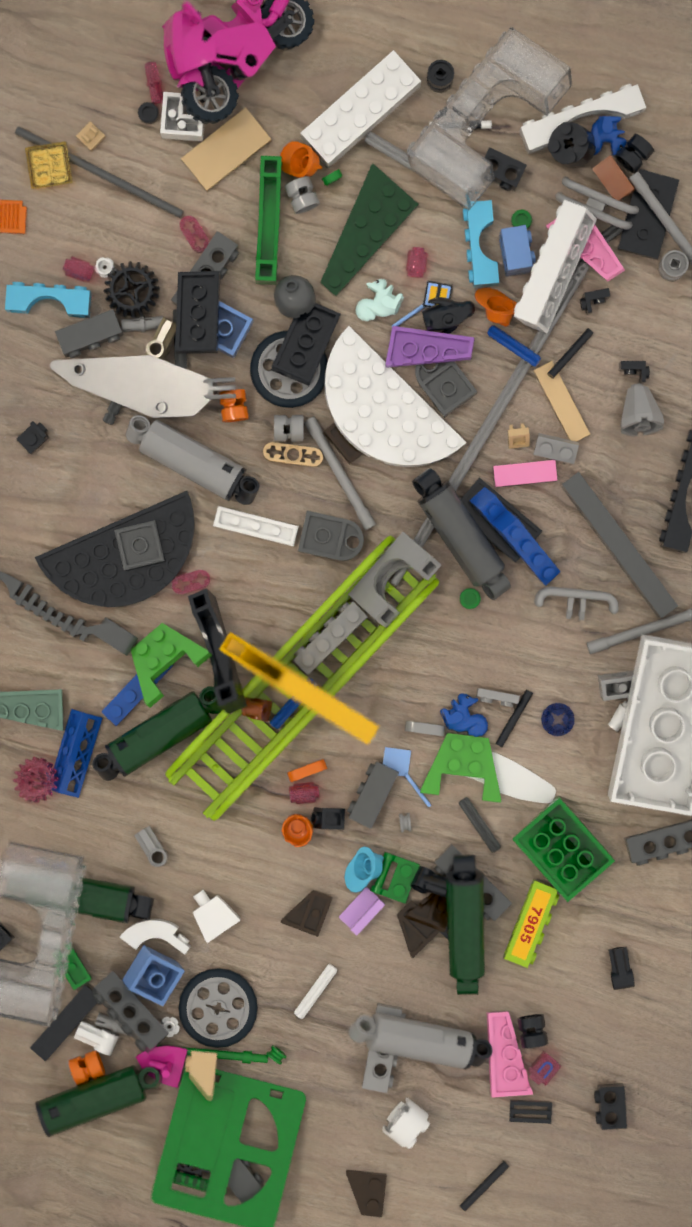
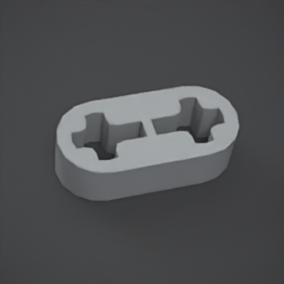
[405,721,445,736]

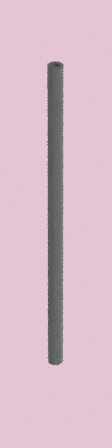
[15,126,184,218]

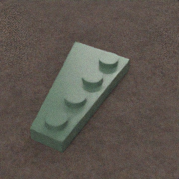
[0,689,64,731]

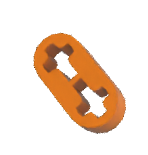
[287,759,328,782]

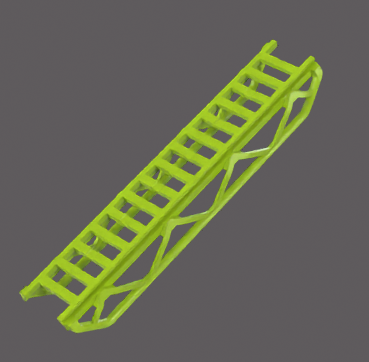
[165,536,440,821]

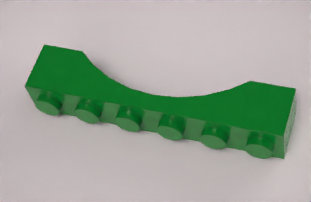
[255,156,282,285]

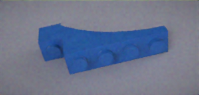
[470,487,560,586]

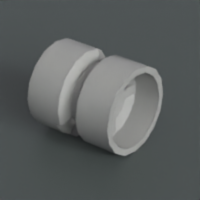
[285,176,320,214]
[658,250,689,282]
[274,415,304,442]

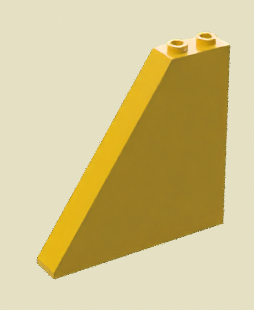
[219,632,379,744]

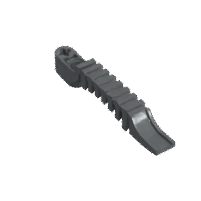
[0,571,138,656]

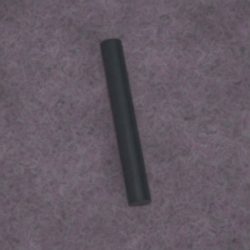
[547,328,593,379]
[495,690,533,748]
[459,1161,509,1211]

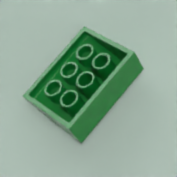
[512,796,615,902]

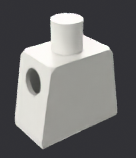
[193,890,241,943]

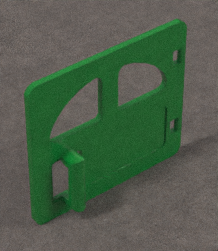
[151,1067,306,1227]

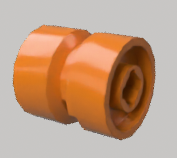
[219,389,249,422]
[68,1050,106,1086]

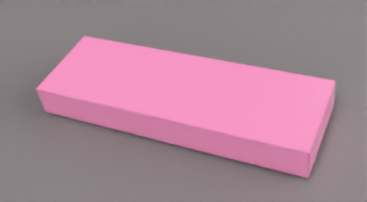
[493,460,557,487]

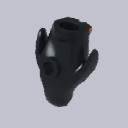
[421,297,475,334]

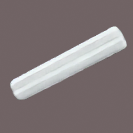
[294,964,337,1019]

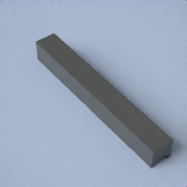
[561,472,678,619]

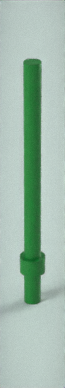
[144,1045,268,1064]

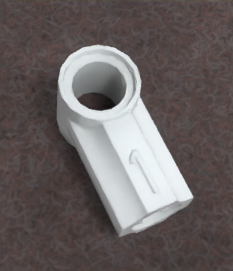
[74,1021,119,1056]

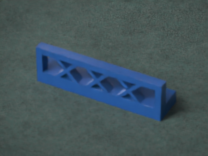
[48,709,103,798]

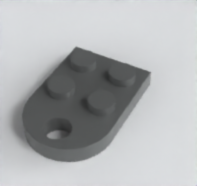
[415,361,478,418]
[298,511,364,561]

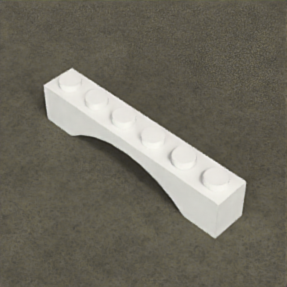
[519,84,646,154]

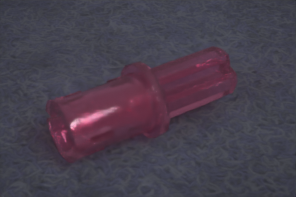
[144,62,163,104]

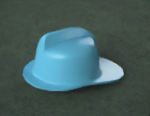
[344,846,384,893]

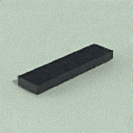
[30,984,97,1062]

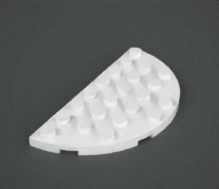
[324,326,466,467]

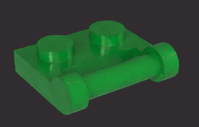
[370,851,420,904]

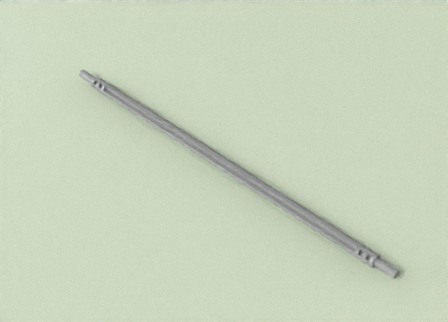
[390,260,590,586]

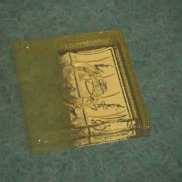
[25,141,73,189]

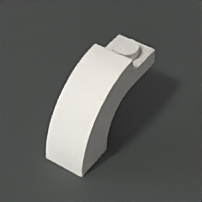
[119,919,191,954]

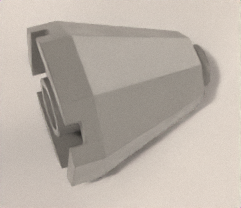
[620,383,664,436]

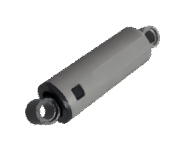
[126,415,260,505]
[349,1013,493,1070]

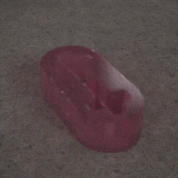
[180,216,209,253]
[172,570,211,595]

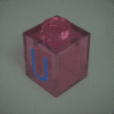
[528,1050,562,1086]

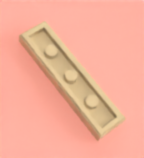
[533,361,590,442]

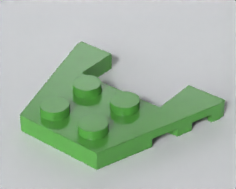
[131,623,212,708]
[420,733,501,803]

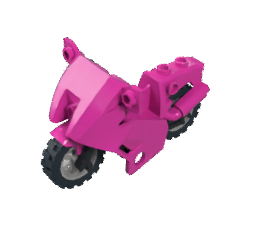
[162,0,315,124]

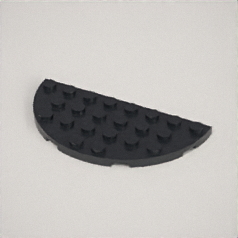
[35,491,195,607]

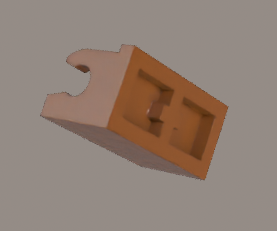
[592,155,635,201]

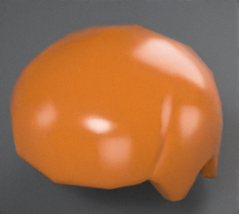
[281,814,314,848]

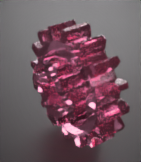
[13,757,59,803]

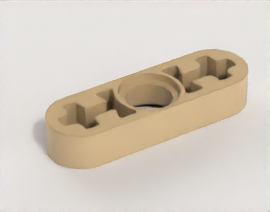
[263,442,323,467]

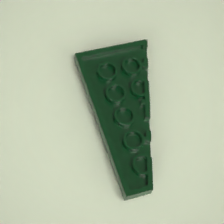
[320,163,419,297]

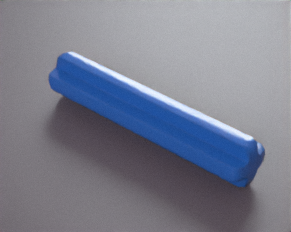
[487,325,541,367]
[270,678,317,729]

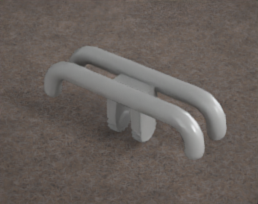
[555,177,639,230]
[534,586,619,620]

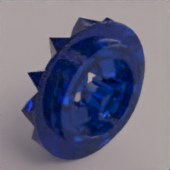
[541,703,575,736]

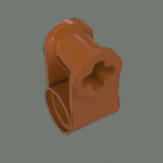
[242,698,273,722]

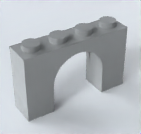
[348,532,441,628]

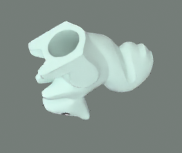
[355,279,404,321]

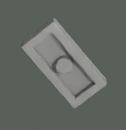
[534,433,579,464]
[476,688,520,707]

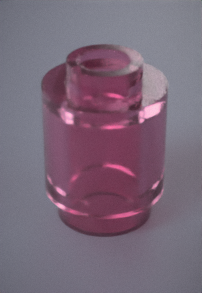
[405,247,428,278]
[62,256,95,282]
[289,782,320,805]

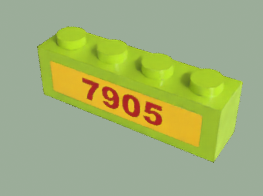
[503,879,560,968]

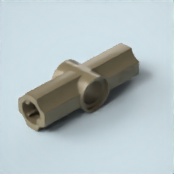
[144,317,176,360]

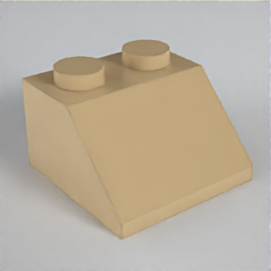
[185,1051,217,1101]

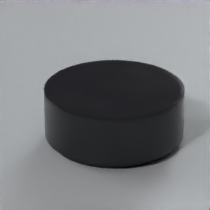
[138,102,159,124]

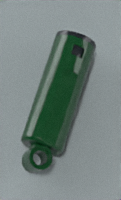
[35,1065,162,1137]

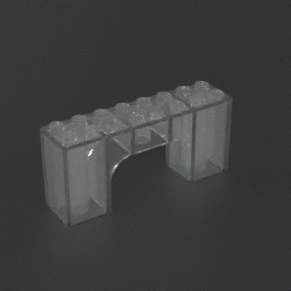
[407,27,573,210]
[0,842,87,1027]

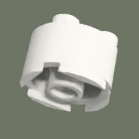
[382,1098,430,1149]

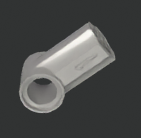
[134,826,169,867]

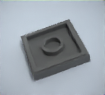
[114,520,165,571]

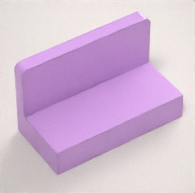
[339,887,385,936]

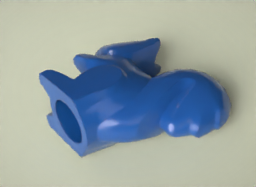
[591,116,627,156]
[440,693,488,737]

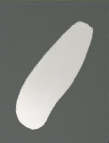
[465,752,556,803]

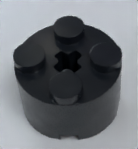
[548,122,596,168]

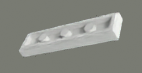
[213,506,299,547]

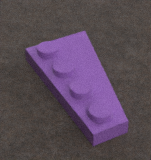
[385,326,475,368]

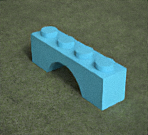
[463,200,499,288]
[5,282,92,318]

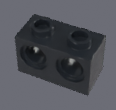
[478,147,527,191]
[594,1083,627,1130]

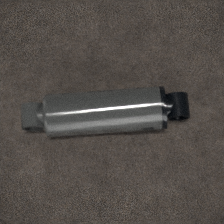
[412,468,511,600]

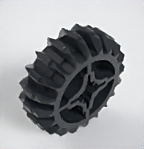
[104,261,160,318]

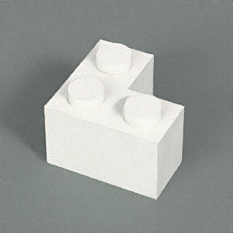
[160,92,204,141]

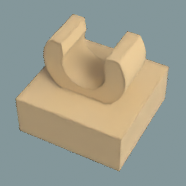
[76,121,106,152]
[508,423,530,449]

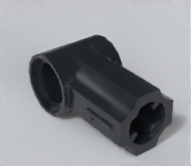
[410,866,447,898]
[608,947,635,990]

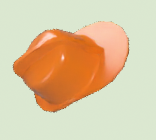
[280,141,322,178]
[475,288,517,327]

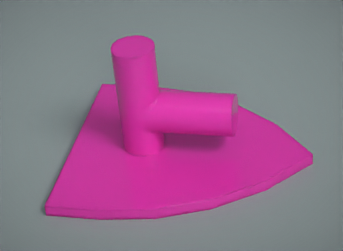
[136,1045,188,1088]

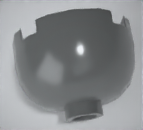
[274,275,316,318]

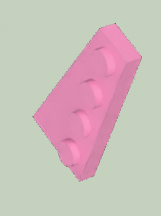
[546,219,625,282]
[486,1011,533,1098]

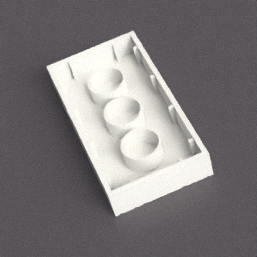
[608,635,692,816]

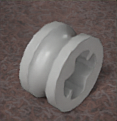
[399,813,411,832]

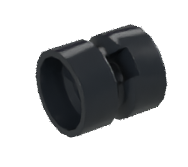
[426,60,454,93]
[615,134,655,173]
[517,1014,548,1049]

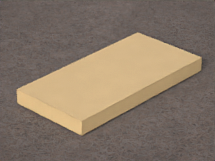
[181,107,272,192]

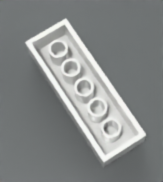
[300,50,421,169]
[514,200,597,334]

